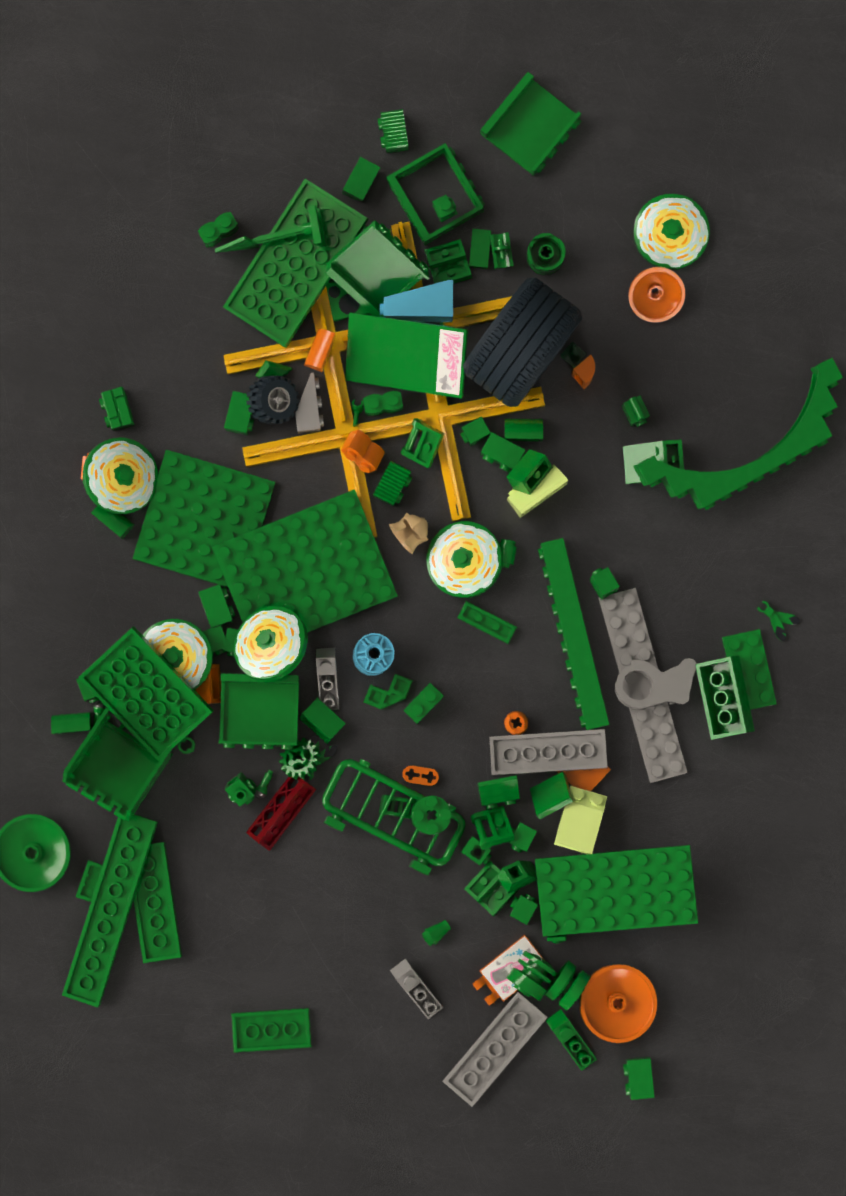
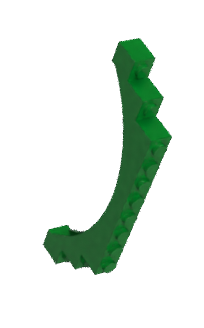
[633,358,843,510]

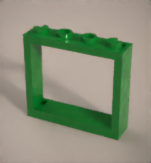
[386,143,485,245]

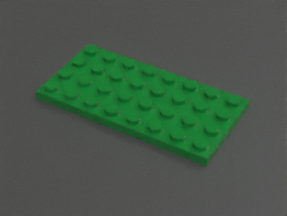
[223,179,368,348]
[535,845,699,936]

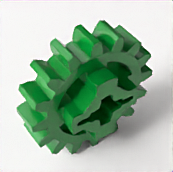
[279,738,321,780]

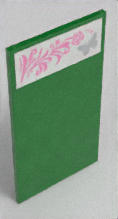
[345,312,468,399]

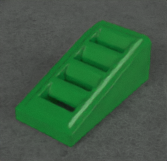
[379,795,417,819]

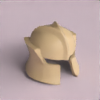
[389,513,428,554]

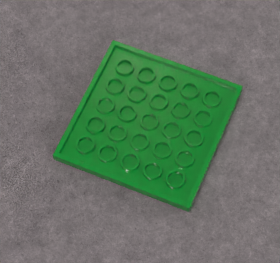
[132,450,276,587]

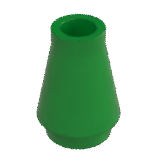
[422,920,451,946]

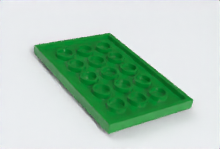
[78,626,214,761]

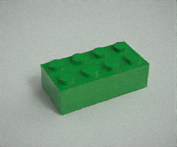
[695,655,755,740]

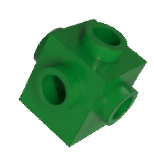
[225,772,256,807]

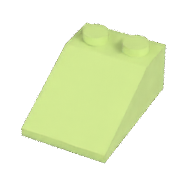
[554,786,607,854]

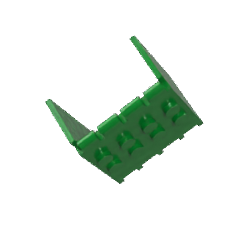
[62,708,173,822]

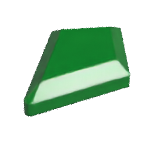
[255,360,292,379]

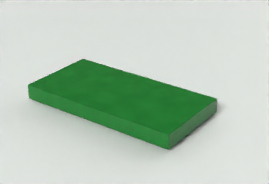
[231,1008,311,1053]

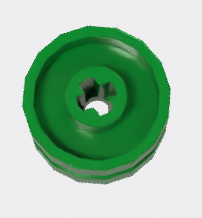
[545,960,591,1011]

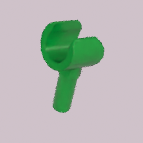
[352,400,363,427]

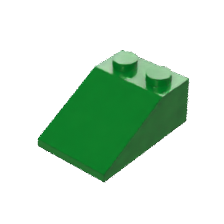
[477,775,520,809]

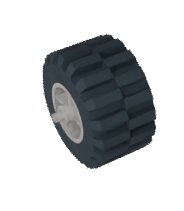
[246,376,300,424]

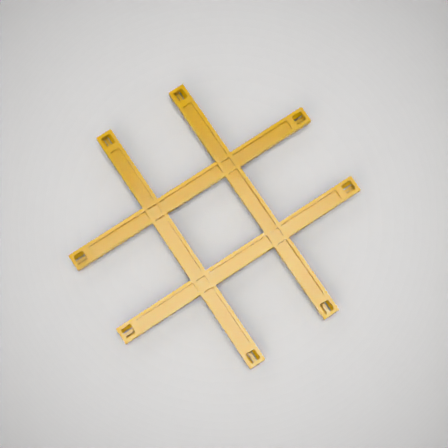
[224,221,545,538]

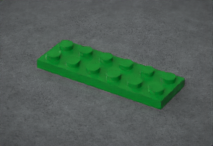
[134,842,182,963]

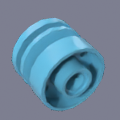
[352,633,395,676]

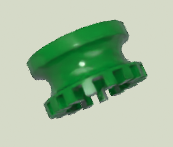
[178,737,196,754]

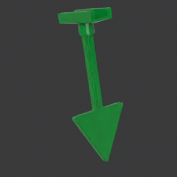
[215,205,327,253]

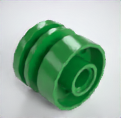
[506,951,558,1001]

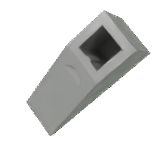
[295,373,324,434]
[316,648,339,710]
[390,959,443,1019]

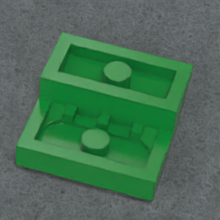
[424,239,472,284]
[464,861,520,917]

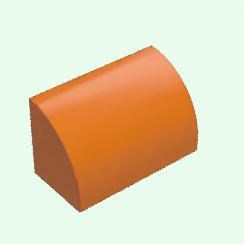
[304,329,336,372]
[572,354,595,389]
[195,664,221,704]

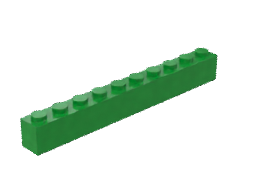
[538,538,609,730]

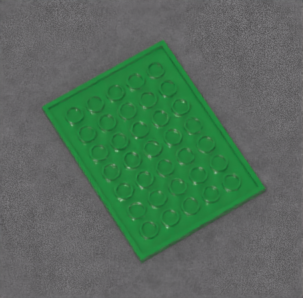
[212,489,398,633]

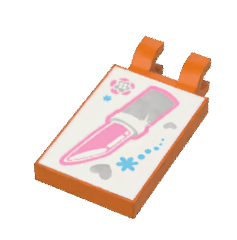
[472,935,544,1006]

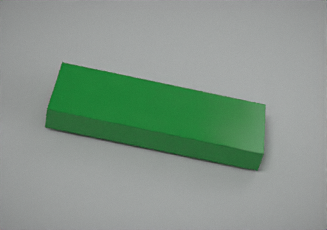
[457,601,517,644]

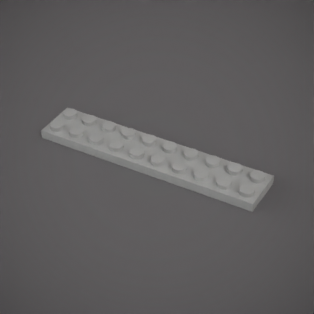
[598,588,687,783]

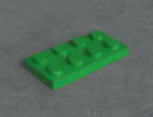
[722,629,777,710]

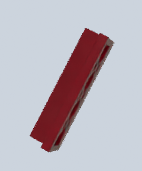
[246,776,316,851]

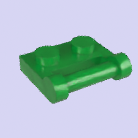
[401,418,444,468]
[470,806,514,850]

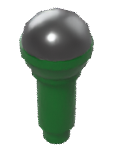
[92,702,106,727]
[255,770,273,798]

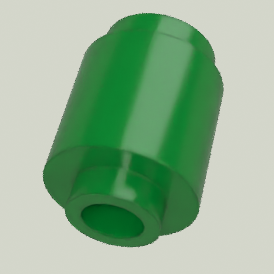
[500,539,517,568]

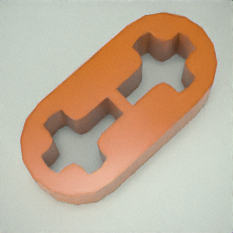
[403,766,439,786]

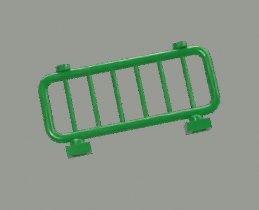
[322,759,465,875]

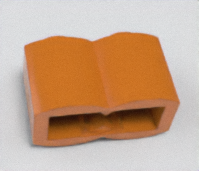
[341,429,385,473]

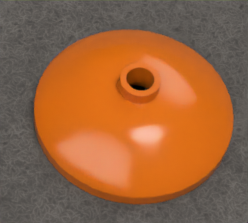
[628,267,685,322]

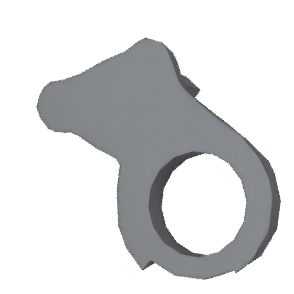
[615,658,696,709]

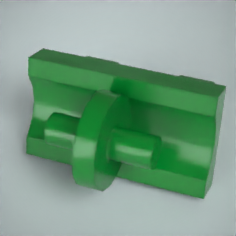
[490,232,514,269]

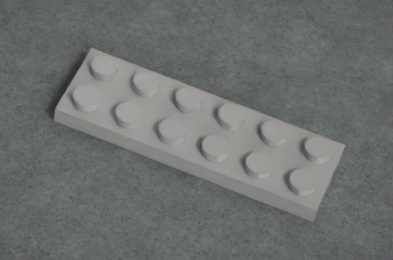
[489,729,608,776]
[442,992,547,1107]

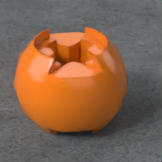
[504,711,529,735]

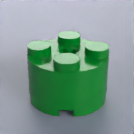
[527,233,566,275]
[411,796,452,835]

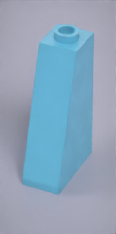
[380,280,453,322]

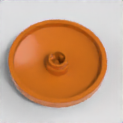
[579,964,657,1043]

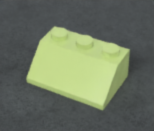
[507,464,568,518]

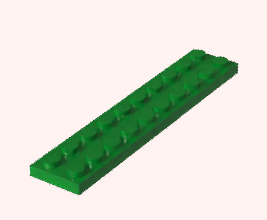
[62,814,158,1008]

